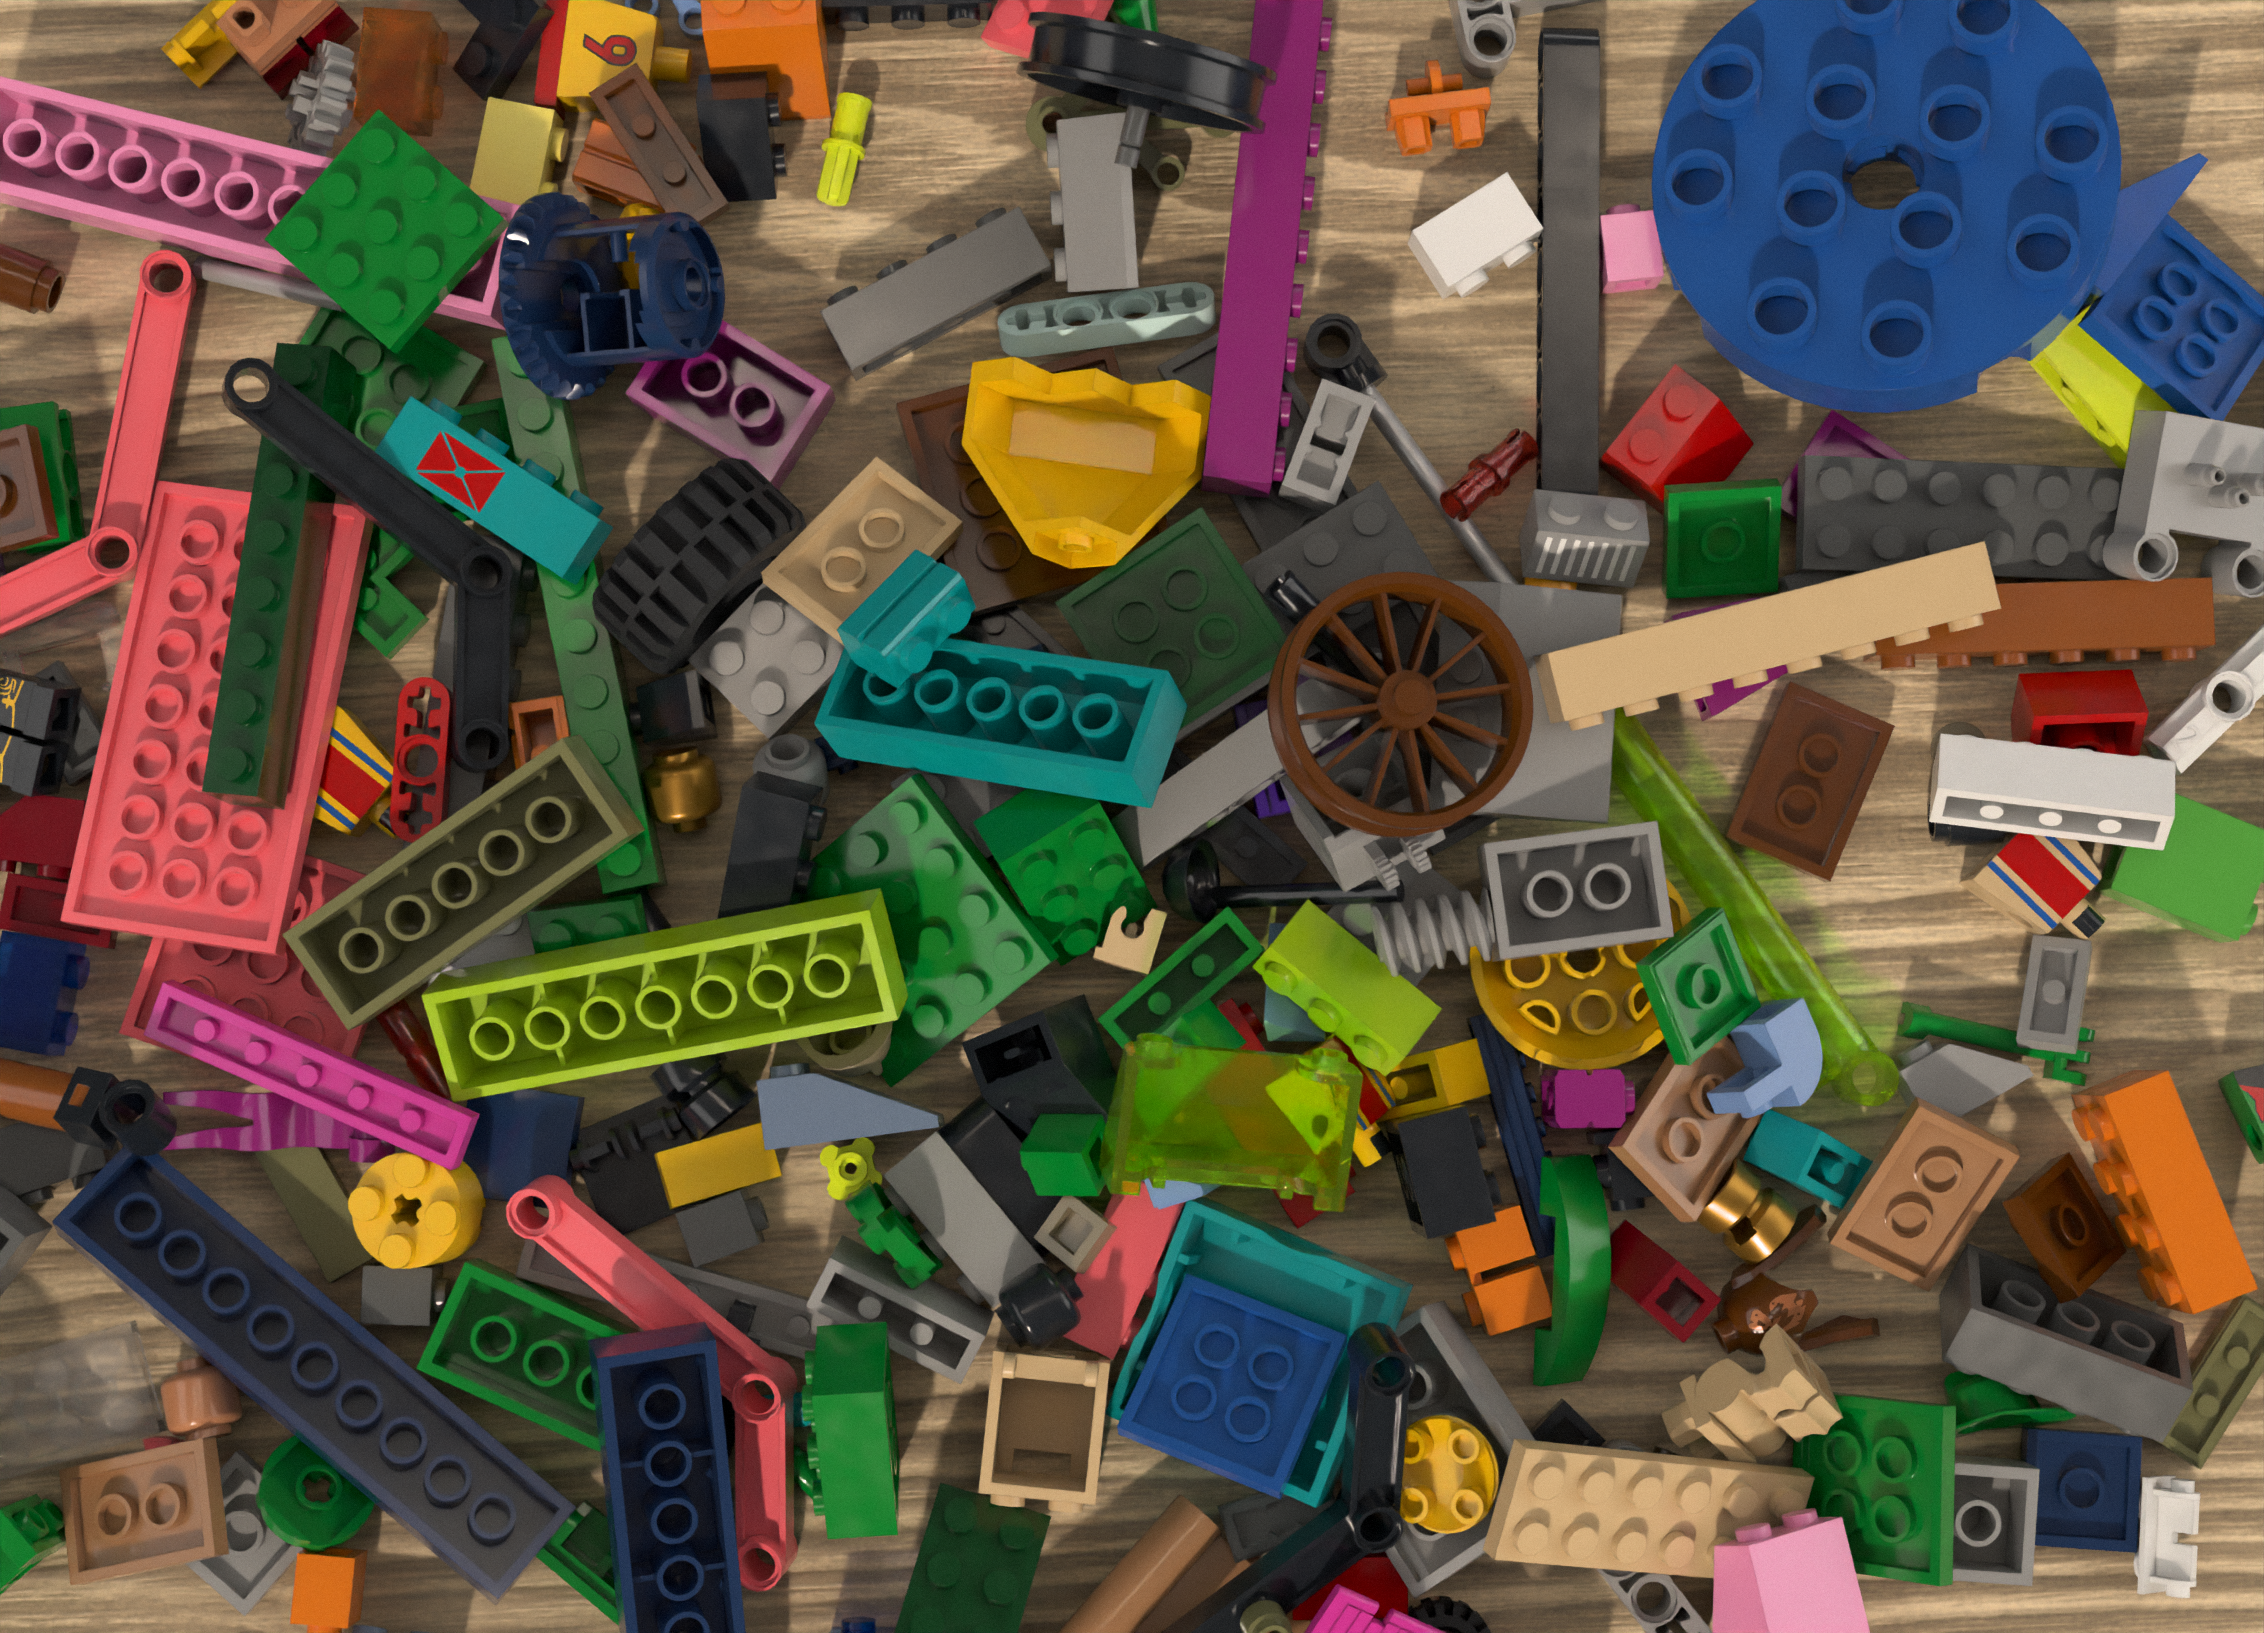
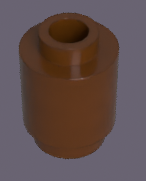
[0,243,65,314]

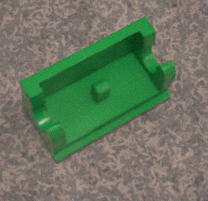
[536,1499,619,1626]

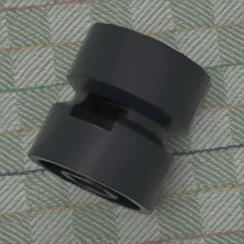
[650,1052,757,1141]

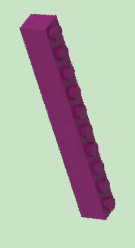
[1201,0,1332,498]

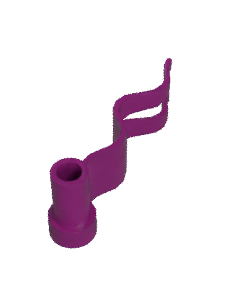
[163,1090,396,1163]

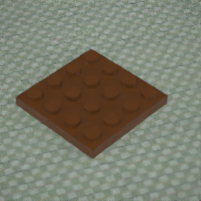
[896,346,1169,618]

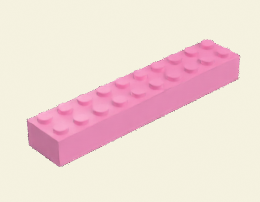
[0,76,521,330]

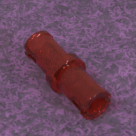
[1440,428,1538,522]

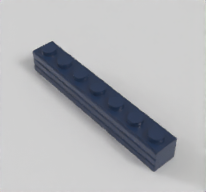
[1466,1013,1556,1259]

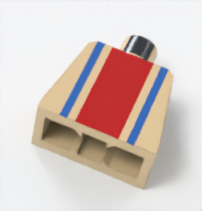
[1959,832,2106,940]

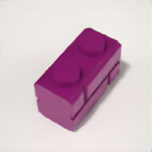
[1540,1069,1635,1128]

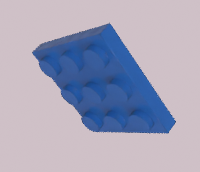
[2078,213,2264,421]
[1117,1274,1348,1500]

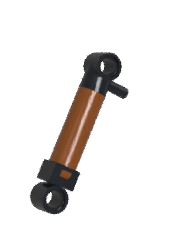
[0,1058,177,1156]

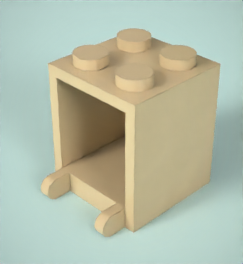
[978,1342,1110,1513]

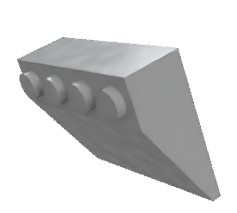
[1430,580,1622,824]
[1339,1301,1536,1599]

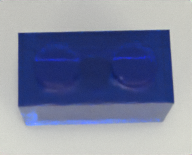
[0,930,90,1056]

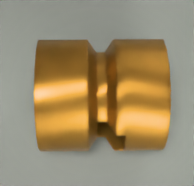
[1696,1158,1797,1265]

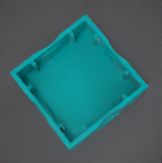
[1105,1197,1413,1508]

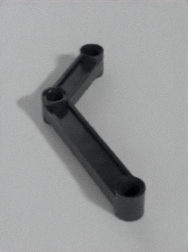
[221,358,513,773]
[1161,1322,1416,1633]

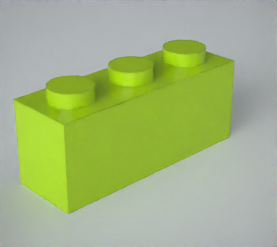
[1252,899,1442,1077]

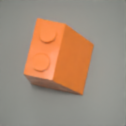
[701,0,831,121]

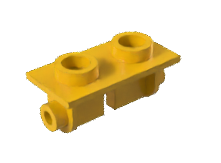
[161,0,238,89]

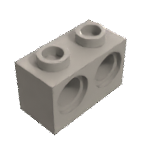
[1278,378,1376,513]

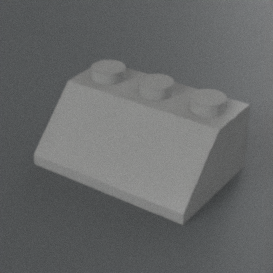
[1046,112,1139,293]

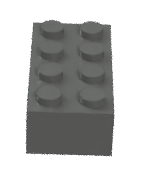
[1939,1243,2193,1443]

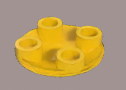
[1400,1415,1499,1534]

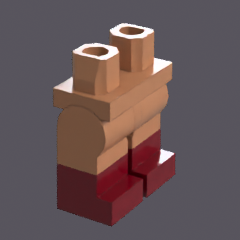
[216,0,360,100]

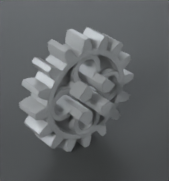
[285,39,357,157]

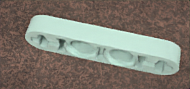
[997,282,1216,357]

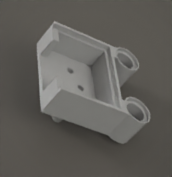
[2103,410,2264,598]

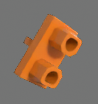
[1385,59,1491,156]

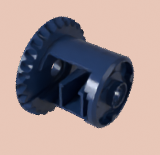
[499,192,725,400]

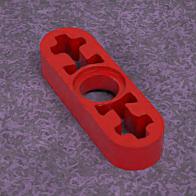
[390,677,453,843]

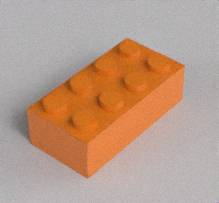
[2071,1070,2258,1315]

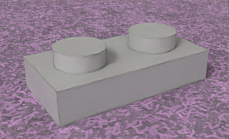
[2016,934,2092,1054]

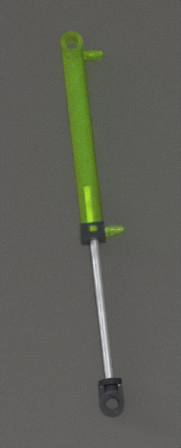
[1303,313,1899,1106]

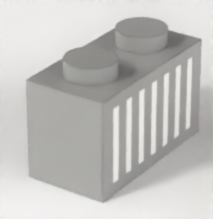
[1519,489,1650,588]

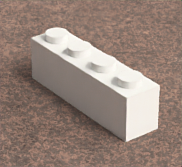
[1929,733,2176,851]

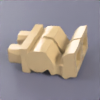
[1661,1323,1843,1464]

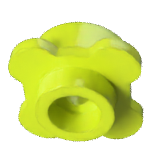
[820,1137,883,1200]

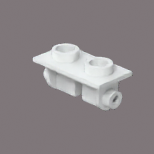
[2134,1475,2201,1598]

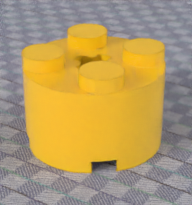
[348,1152,486,1269]

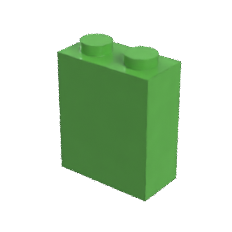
[2095,793,2264,943]

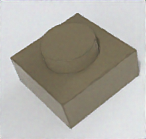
[1034,1196,1117,1274]

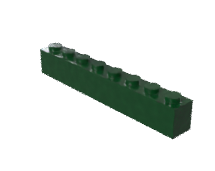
[202,343,356,810]

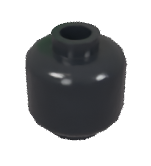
[994,1263,1084,1350]

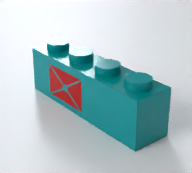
[374,396,614,585]

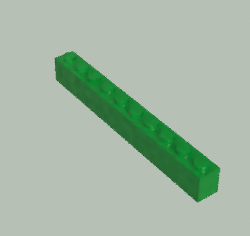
[491,336,668,897]

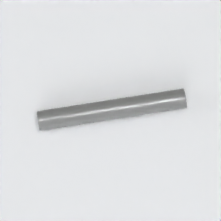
[193,256,346,312]

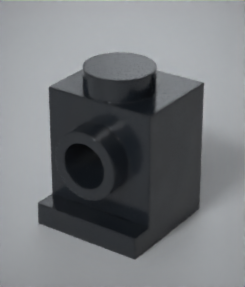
[1586,1128,1655,1211]

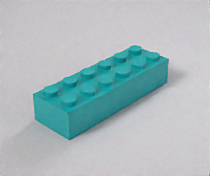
[814,638,1188,808]

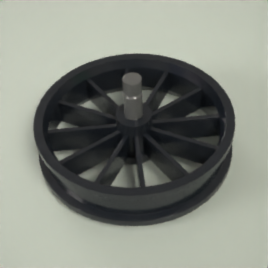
[1016,12,1278,169]

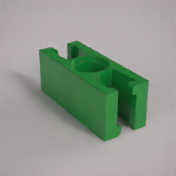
[0,401,86,556]

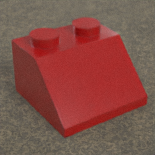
[1598,364,1754,516]
[2011,669,2149,756]

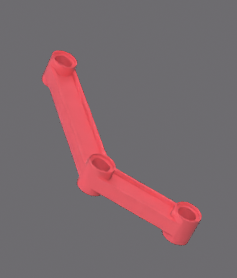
[0,250,197,639]
[506,1175,798,1592]

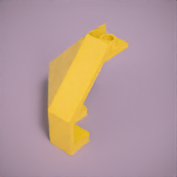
[962,356,1211,569]

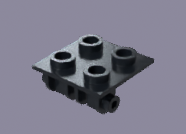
[568,1095,714,1235]

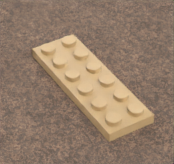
[1483,1439,1815,1578]

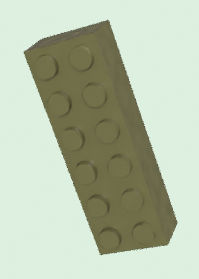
[282,734,645,1031]

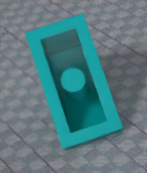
[1743,1109,1873,1210]

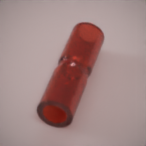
[376,998,451,1100]

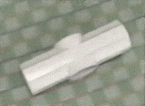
[2143,624,2264,775]

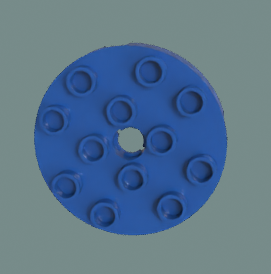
[1652,0,2122,413]

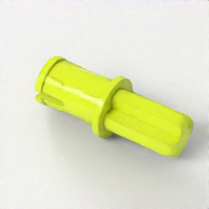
[816,92,872,206]

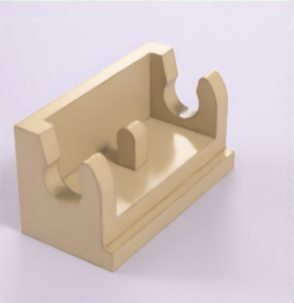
[1093,906,1167,976]

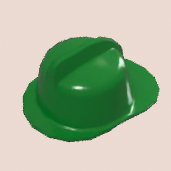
[1943,1371,2076,1438]

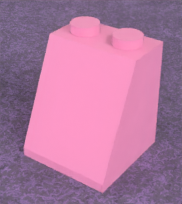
[1713,1508,1870,1633]

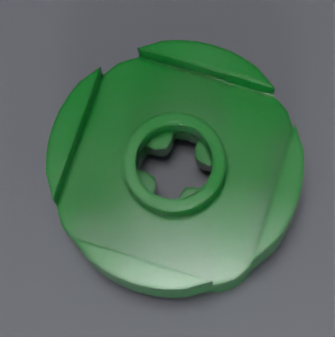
[845,1180,944,1290]
[256,1436,375,1553]

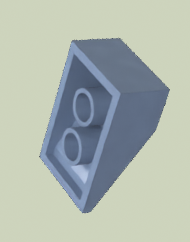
[756,1063,945,1150]

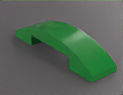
[1533,1153,1611,1387]

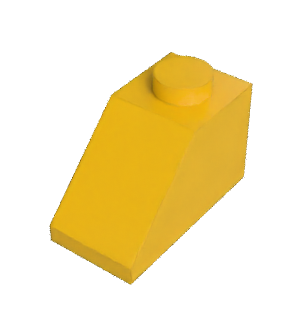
[1376,1038,1491,1122]

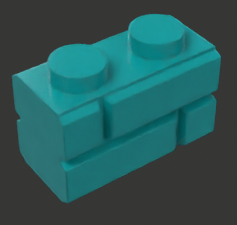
[837,549,976,689]

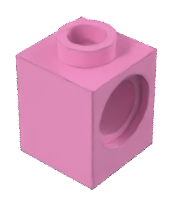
[1599,204,1664,294]

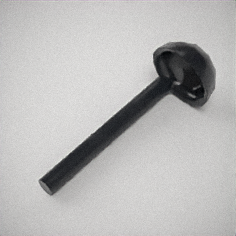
[1161,838,1405,924]

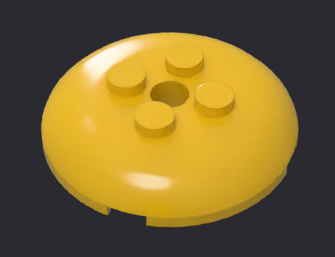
[1469,878,1692,1070]

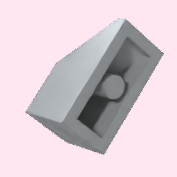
[1888,1039,2034,1118]

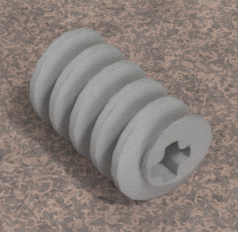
[1370,887,1495,977]

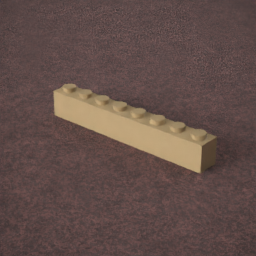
[1534,541,2001,731]

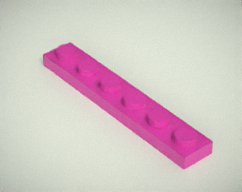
[144,980,480,1170]

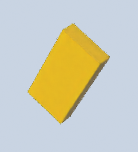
[654,1123,782,1210]

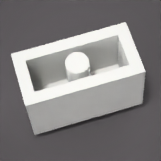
[1408,172,1543,299]

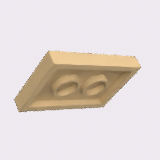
[761,456,963,646]

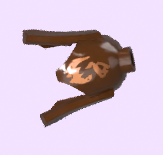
[1711,1204,1881,1357]

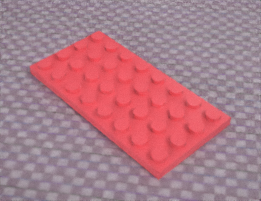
[60,480,374,957]

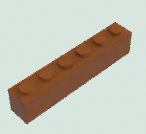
[1863,577,2216,671]

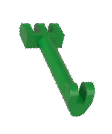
[1896,1002,2095,1086]

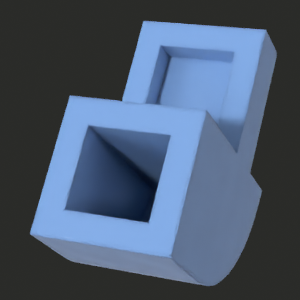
[1706,998,1823,1118]

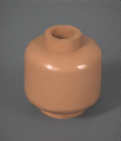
[160,1356,243,1441]

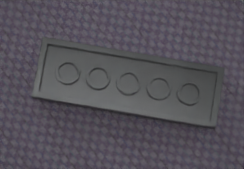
[1795,455,2128,581]

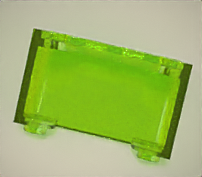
[1099,1033,1363,1212]

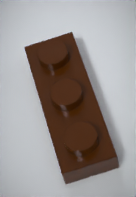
[589,63,731,227]

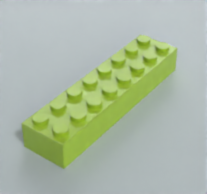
[421,888,908,1102]

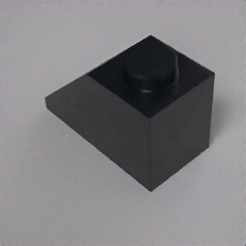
[629,670,718,748]

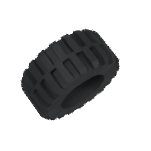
[592,458,806,674]

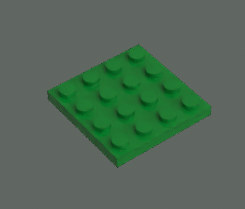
[801,772,1059,1088]

